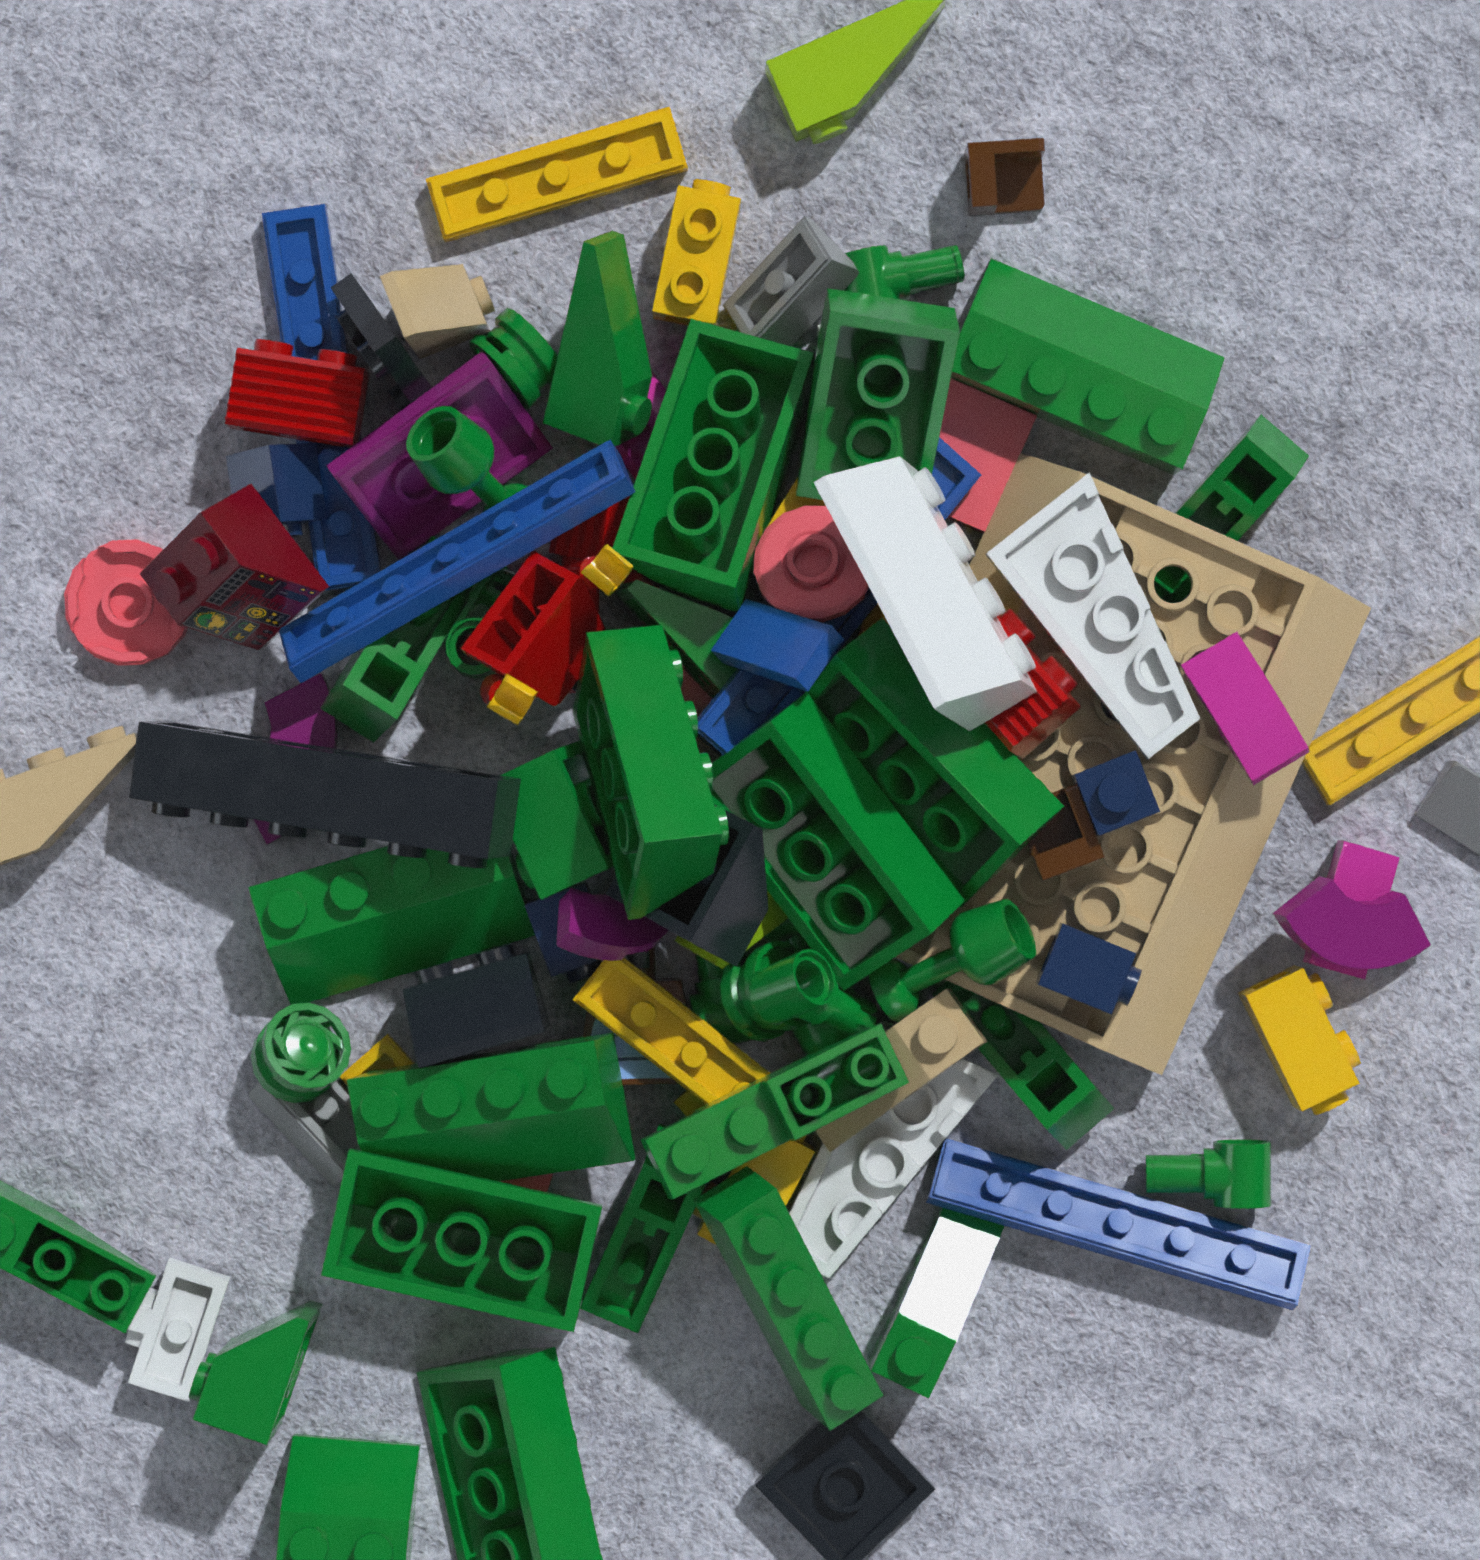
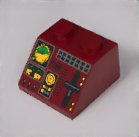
[140,484,329,651]

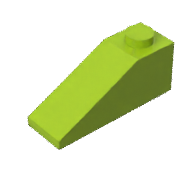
[765,0,946,144]

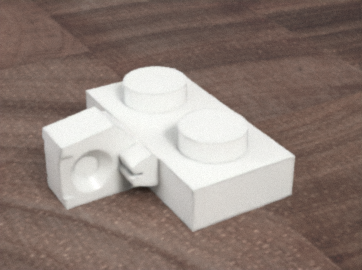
[125,1258,230,1402]

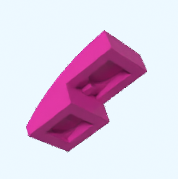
[1181,631,1310,786]

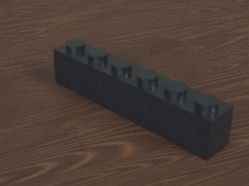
[129,721,521,869]

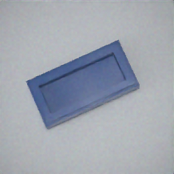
[711,599,844,692]

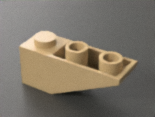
[0,726,137,866]

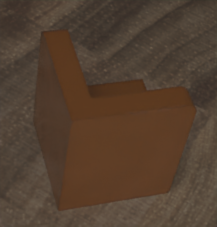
[964,138,1045,216]
[1027,784,1105,881]

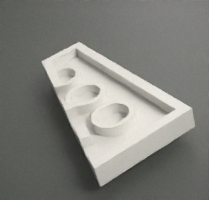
[986,472,1200,760]
[789,1019,998,1278]

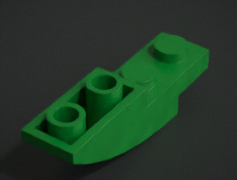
[641,1024,909,1199]

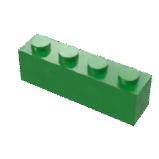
[693,1166,884,1431]

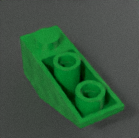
[0,1180,157,1333]

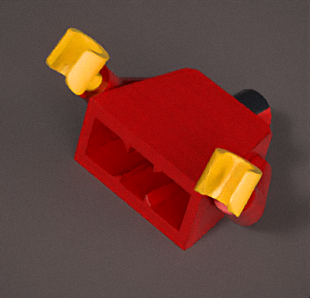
[461,544,634,726]

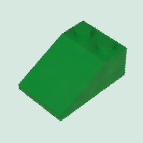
[796,288,960,500]

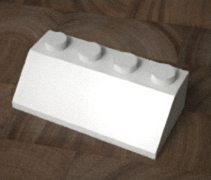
[813,456,1037,731]

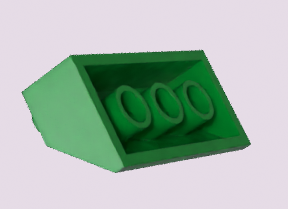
[951,258,1225,475]
[612,319,815,612]
[804,618,1064,908]
[572,625,729,920]
[711,692,965,991]
[248,846,536,1005]
[347,1032,636,1181]
[321,1148,602,1332]
[416,1346,603,1560]

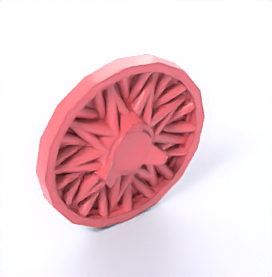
[753,506,869,623]

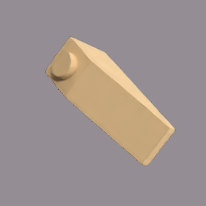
[380,264,495,359]
[815,989,988,1152]

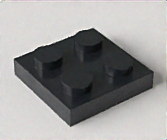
[755,1410,936,1560]

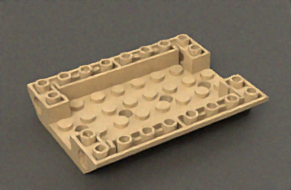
[896,453,1371,1075]

